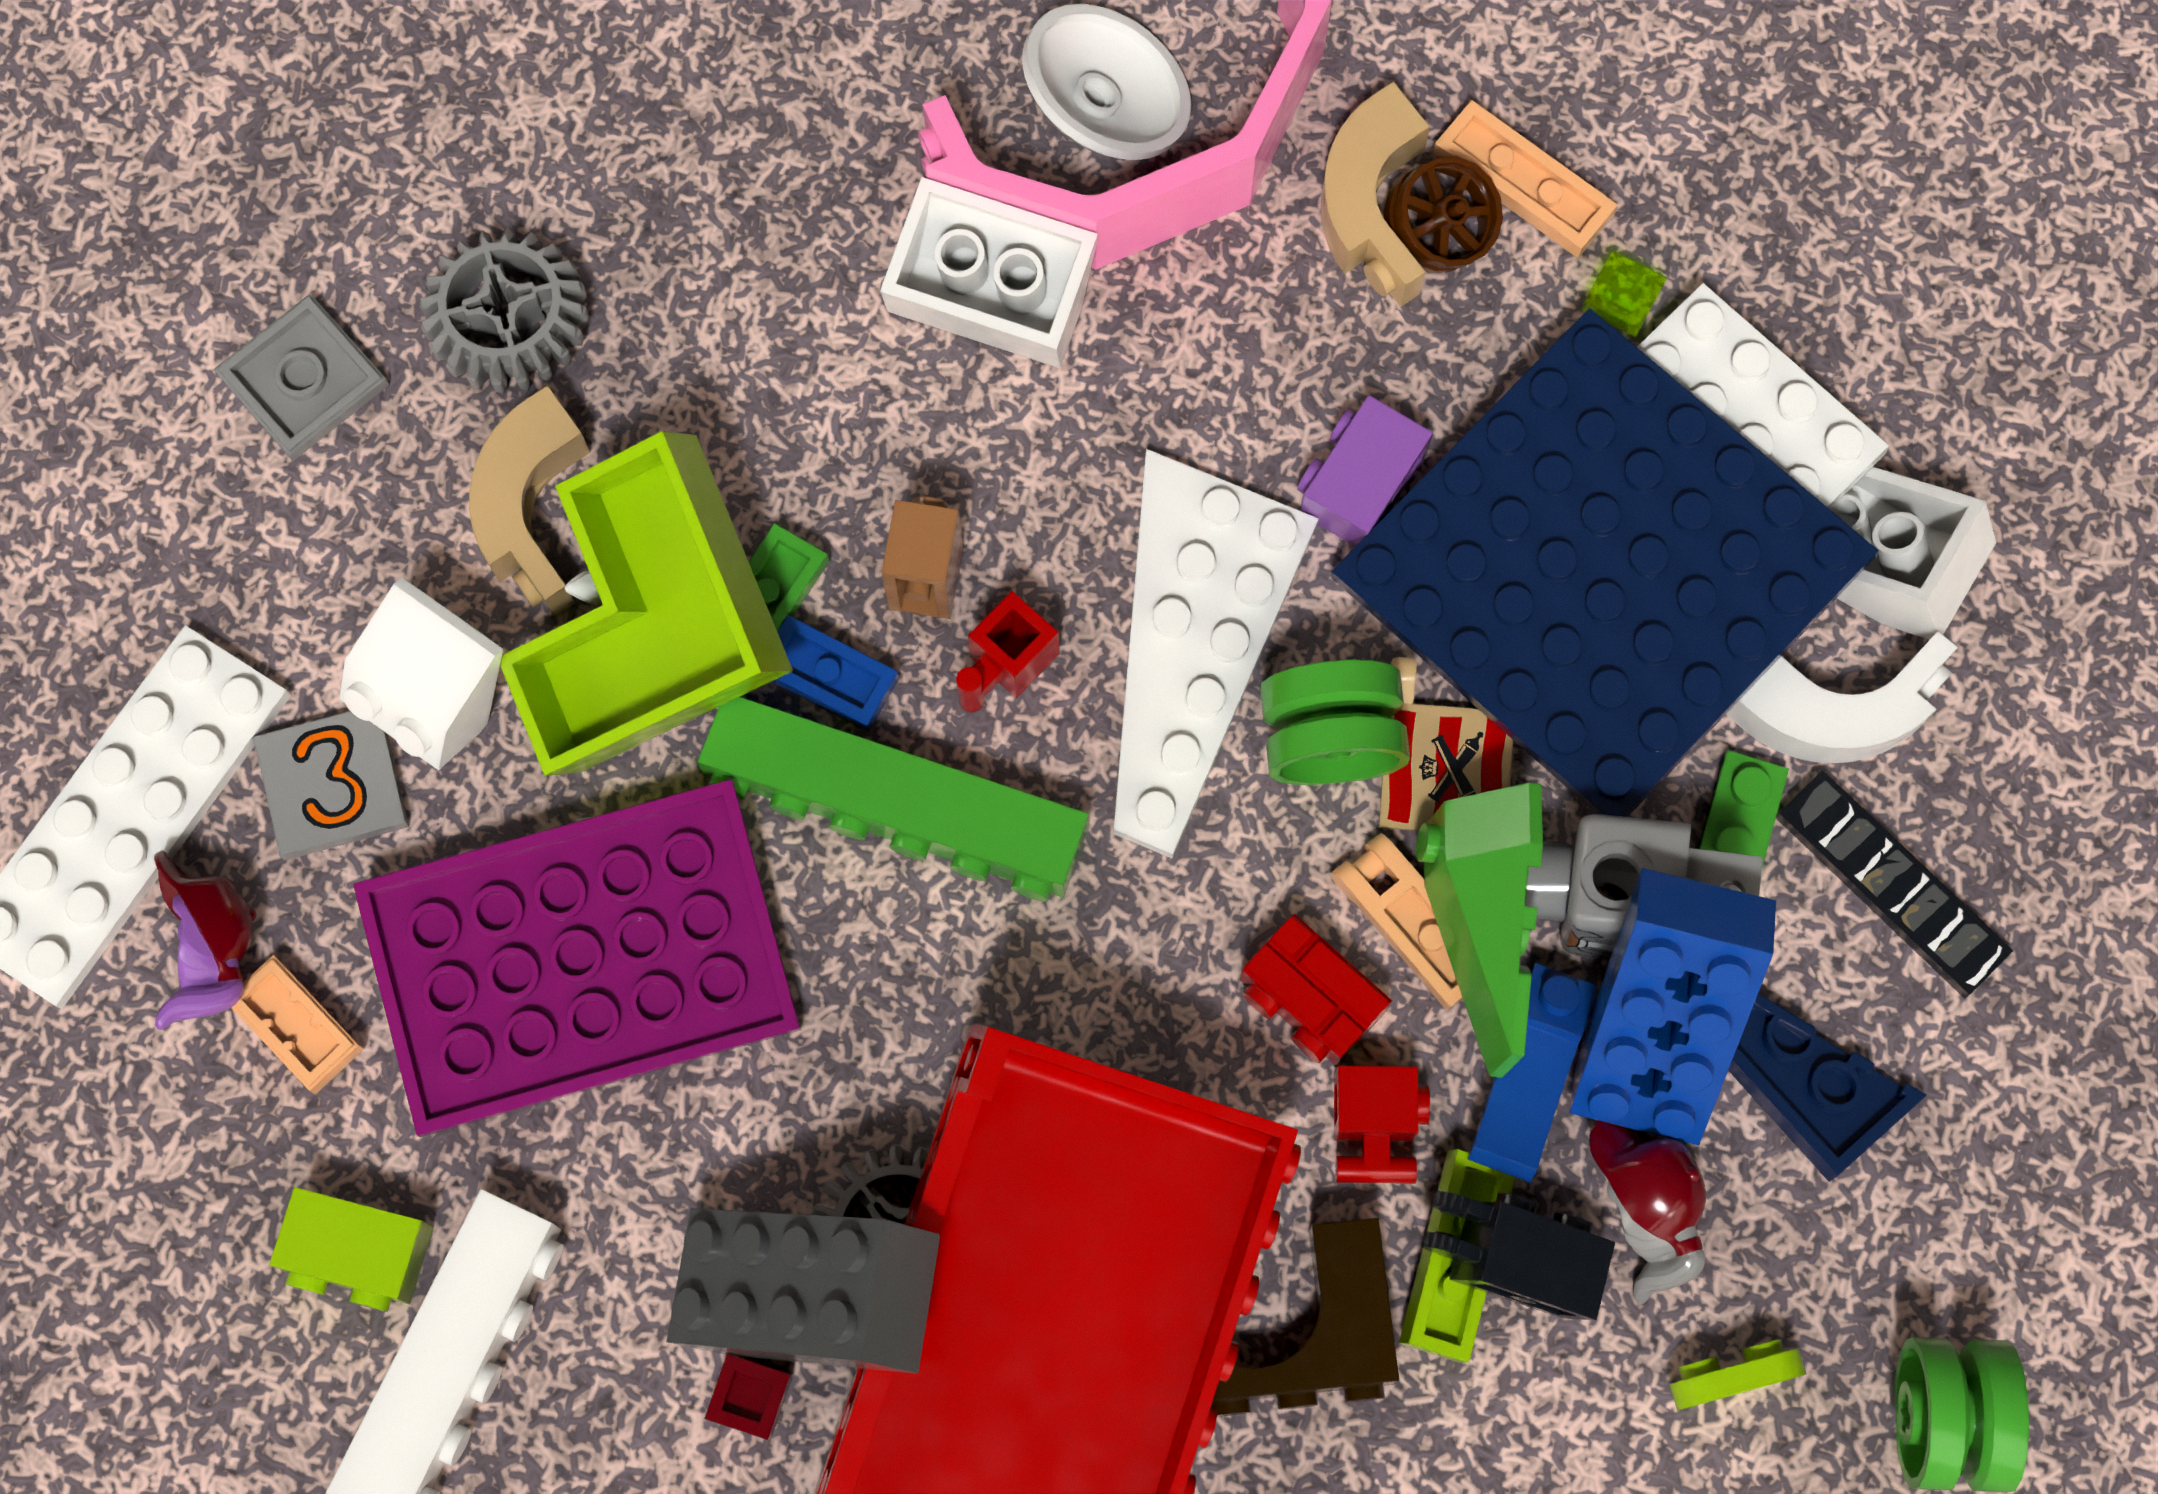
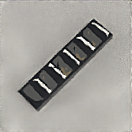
[1776,770,2013,999]

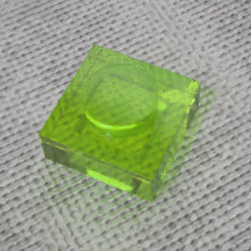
[1581,251,1667,337]

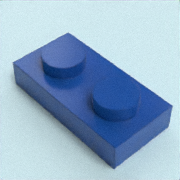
[772,615,899,732]

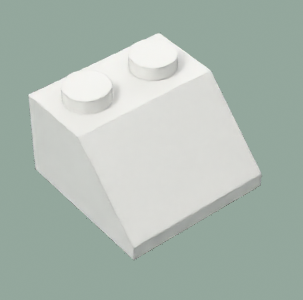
[339,577,503,771]

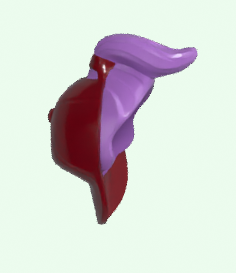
[154,850,257,1030]

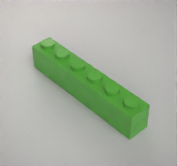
[698,697,1089,902]

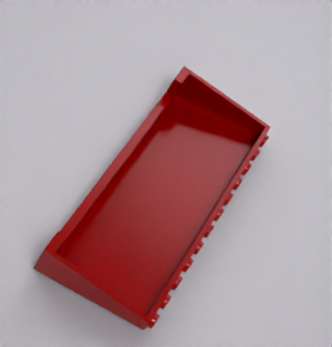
[816,1024,1301,1494]

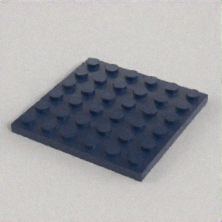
[1331,308,1879,817]

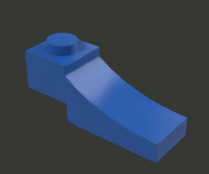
[1467,963,1597,1183]

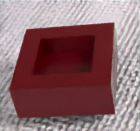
[704,1354,793,1441]

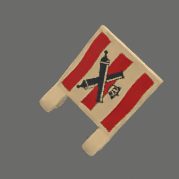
[1379,657,1513,831]

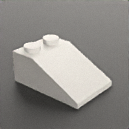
[1830,467,1996,640]

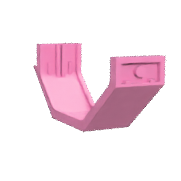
[918,0,1332,270]

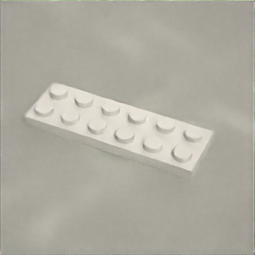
[0,625,292,1009]

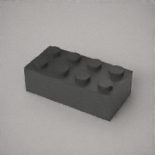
[666,1208,940,1374]

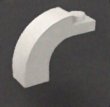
[1726,631,1958,763]

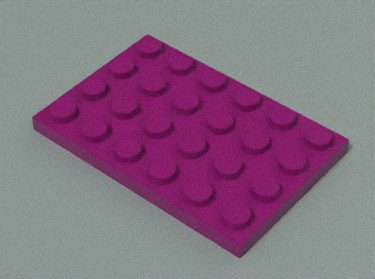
[353,779,801,1137]

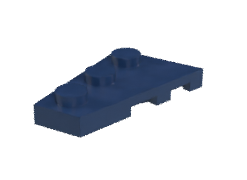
[1728,993,1927,1182]

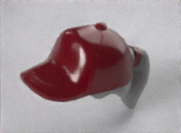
[1589,1120,1706,1304]

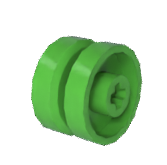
[1260,660,1410,785]
[1895,1337,2029,1492]

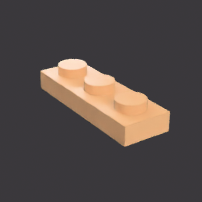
[1433,100,1618,258]

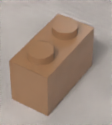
[881,496,963,619]

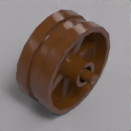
[1383,156,1503,273]

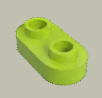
[1669,1339,1807,1411]

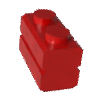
[1240,913,1393,1067]

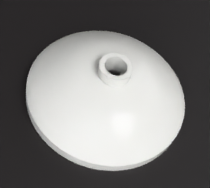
[1022,4,1191,160]

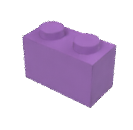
[1297,395,1433,547]

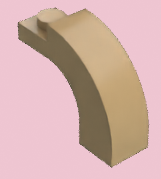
[1321,81,1430,307]
[469,385,590,617]

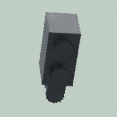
[1422,1190,1615,1320]

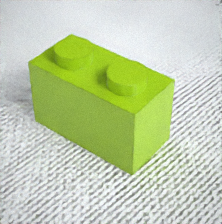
[269,1187,434,1312]

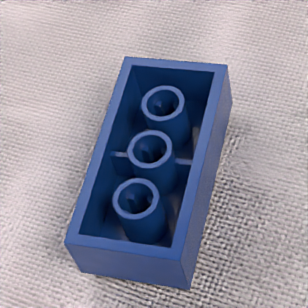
[1569,868,1776,1146]

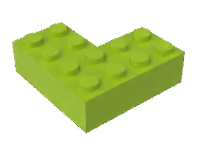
[500,431,793,776]

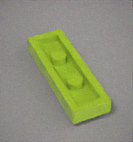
[1399,1149,1515,1363]

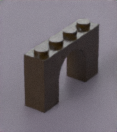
[1211,1218,1399,1417]

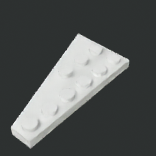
[1114,449,1319,858]

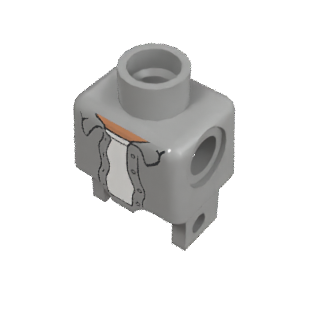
[1525,814,1763,960]

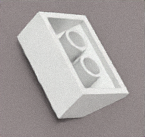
[880,177,1098,368]

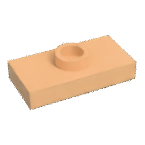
[231,955,364,1095]

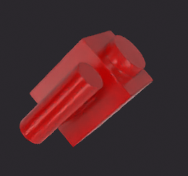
[956,591,1060,713]
[1334,1066,1430,1184]

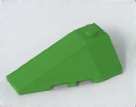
[1416,783,1543,1078]

